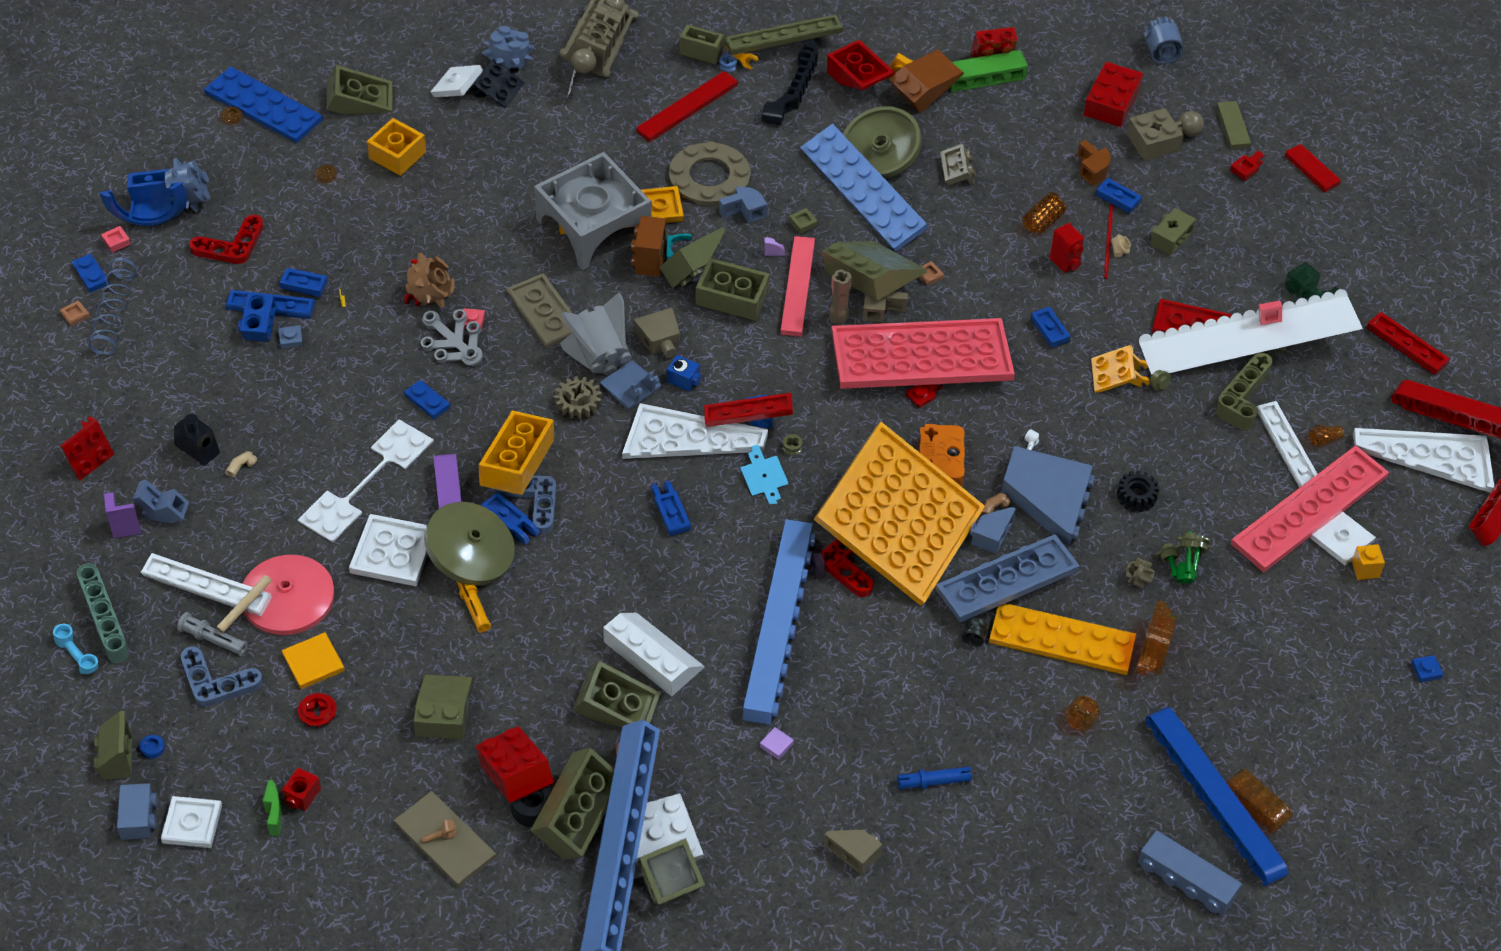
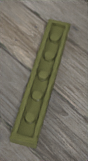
[725,14,843,55]

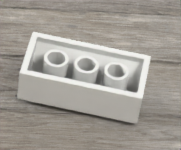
[603,613,704,696]

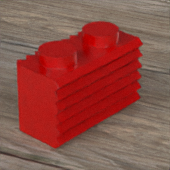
[1049,223,1084,273]

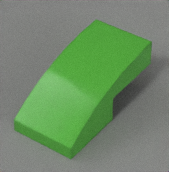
[263,780,282,836]

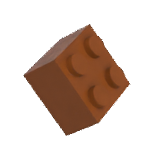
[631,216,666,277]

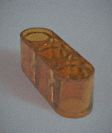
[1226,769,1292,833]

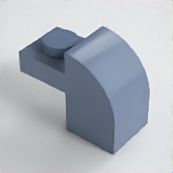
[719,187,767,223]
[133,480,189,523]

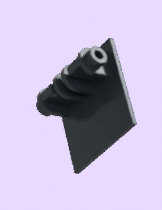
[472,59,525,108]

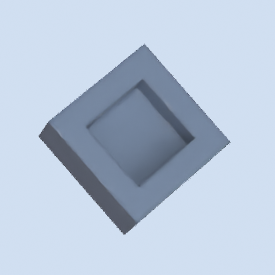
[279,325,303,349]

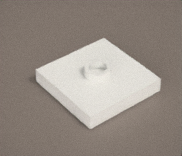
[431,65,483,97]
[1310,512,1376,566]
[161,796,222,848]

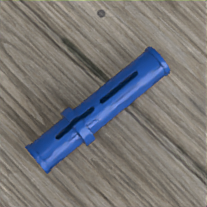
[897,766,972,790]

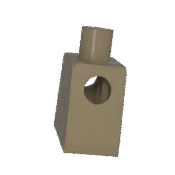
[634,308,680,358]

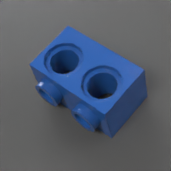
[238,292,277,342]

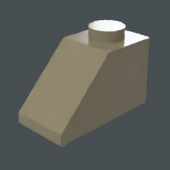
[824,830,882,875]

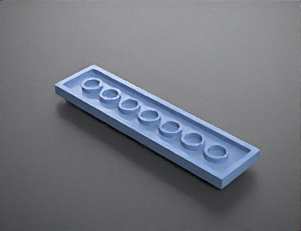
[800,123,928,252]

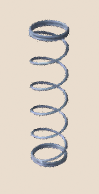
[88,258,137,355]

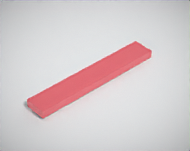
[781,236,815,337]

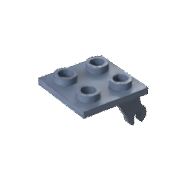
[600,360,661,410]

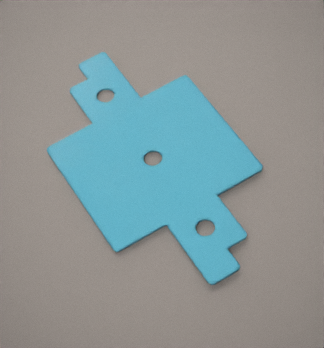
[741,444,788,504]

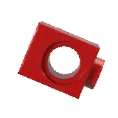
[282,768,321,811]

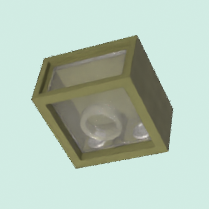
[637,838,705,906]

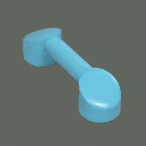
[53,624,98,674]

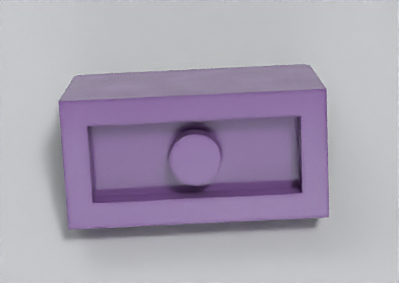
[104,492,141,538]

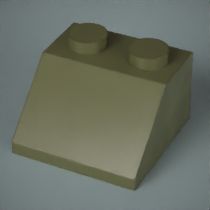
[94,711,132,780]

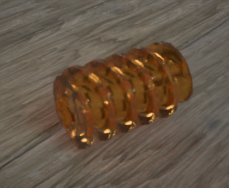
[1022,192,1066,233]

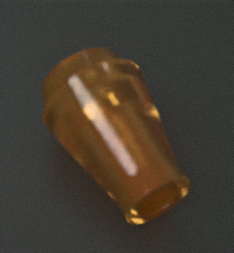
[1309,425,1344,447]

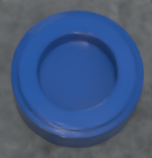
[139,735,165,759]

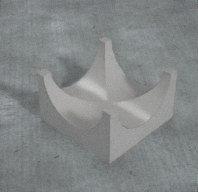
[534,152,651,270]

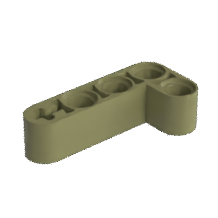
[1216,353,1272,430]

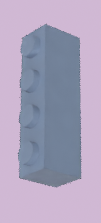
[1138,830,1242,916]

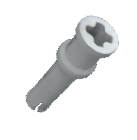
[177,612,248,656]

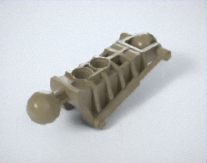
[559,0,639,78]

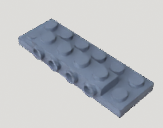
[936,534,1080,623]

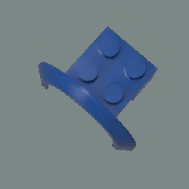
[99,169,187,226]

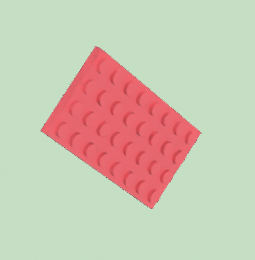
[831,318,1015,389]

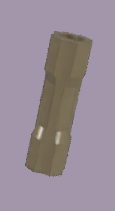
[829,269,852,326]

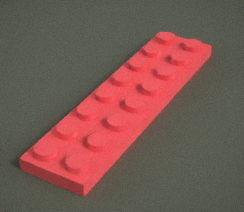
[1231,445,1389,573]

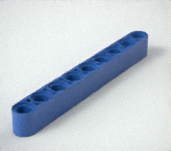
[1146,707,1288,886]

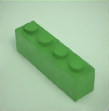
[949,50,1028,92]

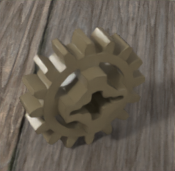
[554,376,602,420]

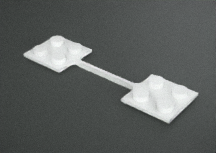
[298,420,434,543]

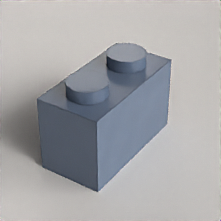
[117,783,158,840]

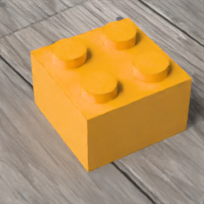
[367,118,426,176]

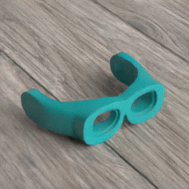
[666,234,692,261]

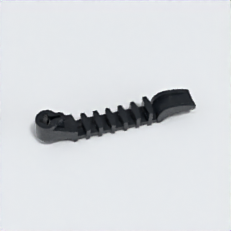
[762,37,819,125]

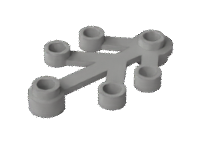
[421,309,483,366]

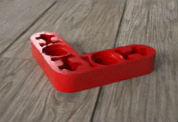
[189,215,264,264]
[819,539,873,597]

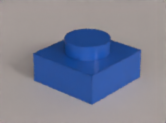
[1411,655,1443,682]

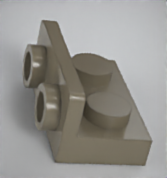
[941,143,976,186]

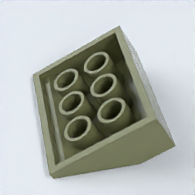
[822,241,927,301]

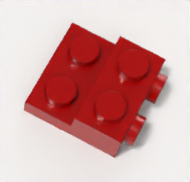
[970,27,1018,58]

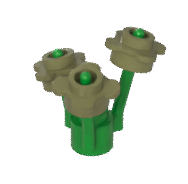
[1155,531,1211,583]

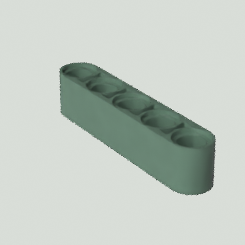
[77,563,129,663]

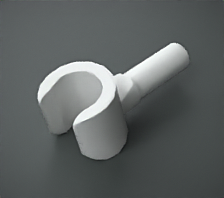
[1024,429,1039,450]

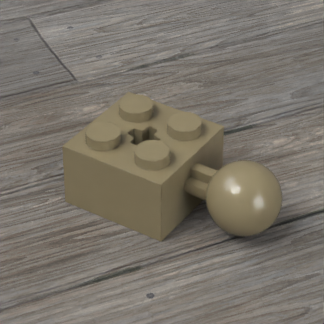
[1126,108,1204,161]

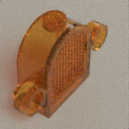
[1136,600,1178,675]

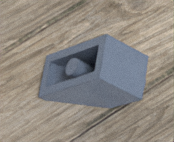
[970,507,1016,554]

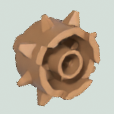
[405,253,455,308]

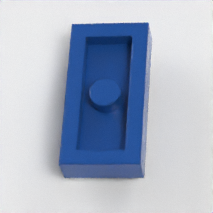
[1096,178,1142,214]
[71,253,110,293]
[280,268,328,297]
[1030,307,1071,348]
[404,380,450,420]

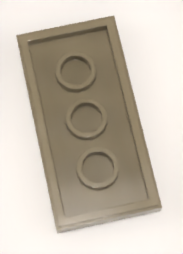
[506,273,573,348]
[394,791,496,888]

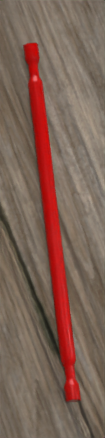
[1104,205,1113,279]

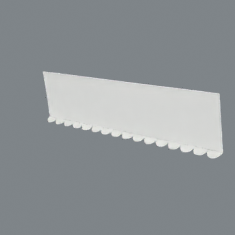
[1139,289,1363,375]

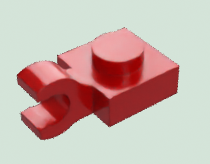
[1230,151,1265,181]
[905,384,944,408]

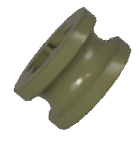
[782,434,803,455]

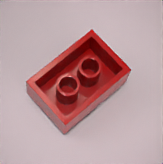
[1084,62,1143,127]
[475,726,554,803]

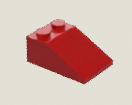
[827,40,895,90]

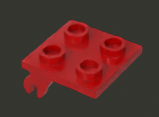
[60,417,114,481]

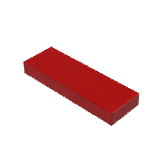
[1284,144,1341,192]

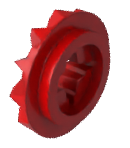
[298,693,337,728]

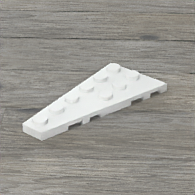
[622,403,768,459]

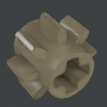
[1126,558,1155,588]

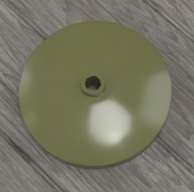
[843,106,922,179]
[424,502,515,586]

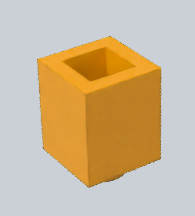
[1351,544,1385,580]

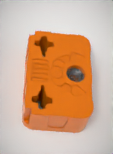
[919,424,965,487]

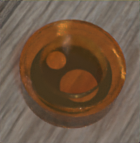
[221,107,242,125]
[316,164,337,183]

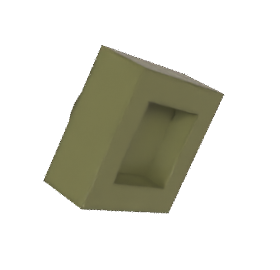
[789,208,818,234]

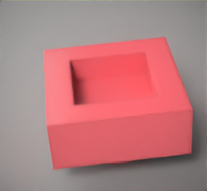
[101,226,131,253]
[1259,301,1282,325]
[462,308,485,330]

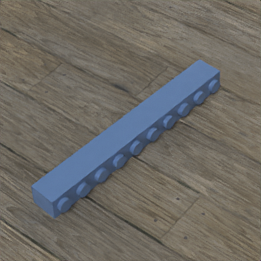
[743,519,816,725]
[581,720,660,951]

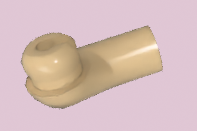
[225,451,257,477]

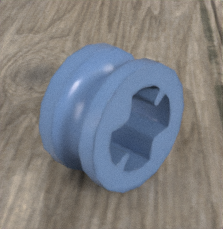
[719,54,737,72]

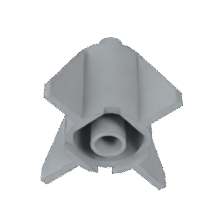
[560,293,632,375]

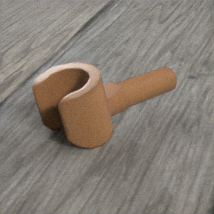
[422,820,456,843]

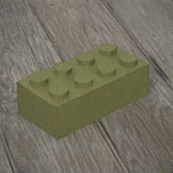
[530,748,615,860]

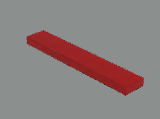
[636,71,738,142]

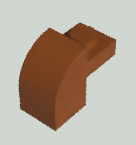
[1077,140,1111,186]

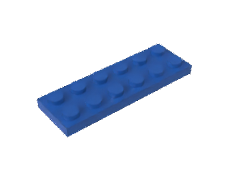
[204,66,323,143]

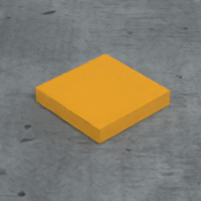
[282,632,345,689]

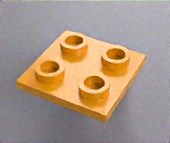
[1091,345,1149,393]

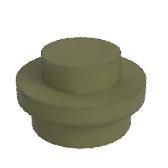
[1150,370,1171,391]

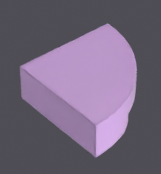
[764,238,785,256]

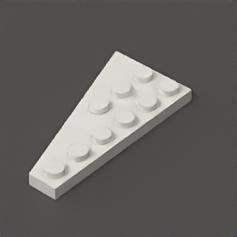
[1353,428,1494,493]

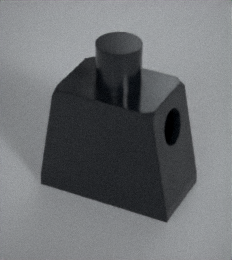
[174,414,221,466]

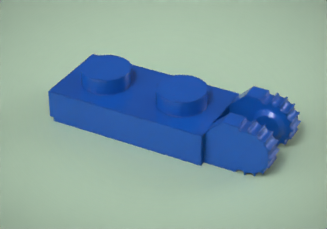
[651,481,691,536]
[481,492,540,545]

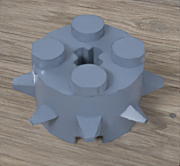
[482,26,534,71]
[165,158,210,212]

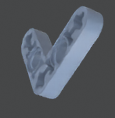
[491,476,556,534]
[181,646,263,707]

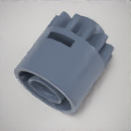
[1144,16,1185,64]

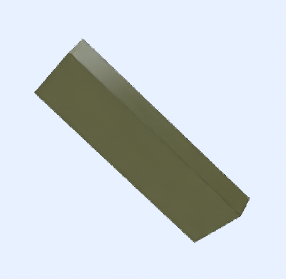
[1216,101,1251,149]

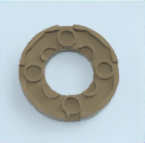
[669,141,751,206]

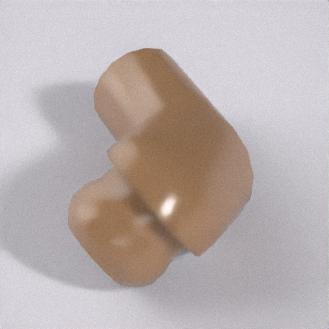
[980,493,1010,516]

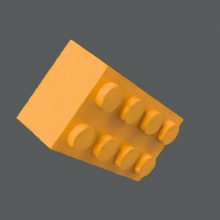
[479,410,554,495]

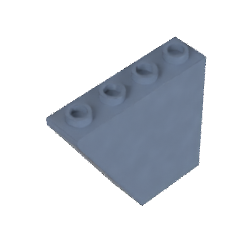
[1002,446,1095,546]

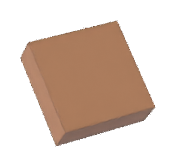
[918,261,944,286]
[60,300,90,327]

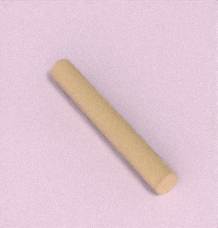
[216,575,272,633]

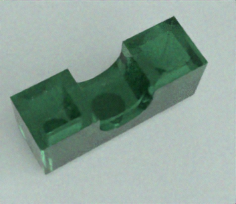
[1284,261,1351,302]

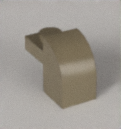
[863,292,908,323]

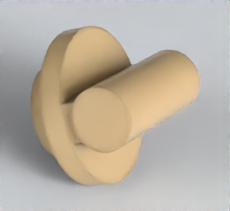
[1111,235,1131,257]

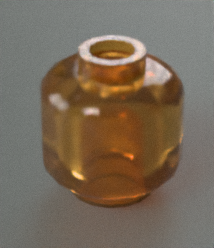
[1065,696,1100,731]

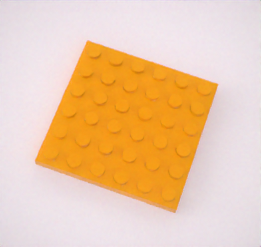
[813,422,985,606]

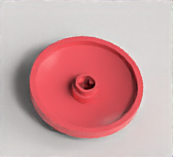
[243,555,335,635]

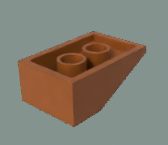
[889,49,964,113]

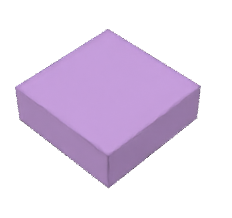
[760,727,794,760]

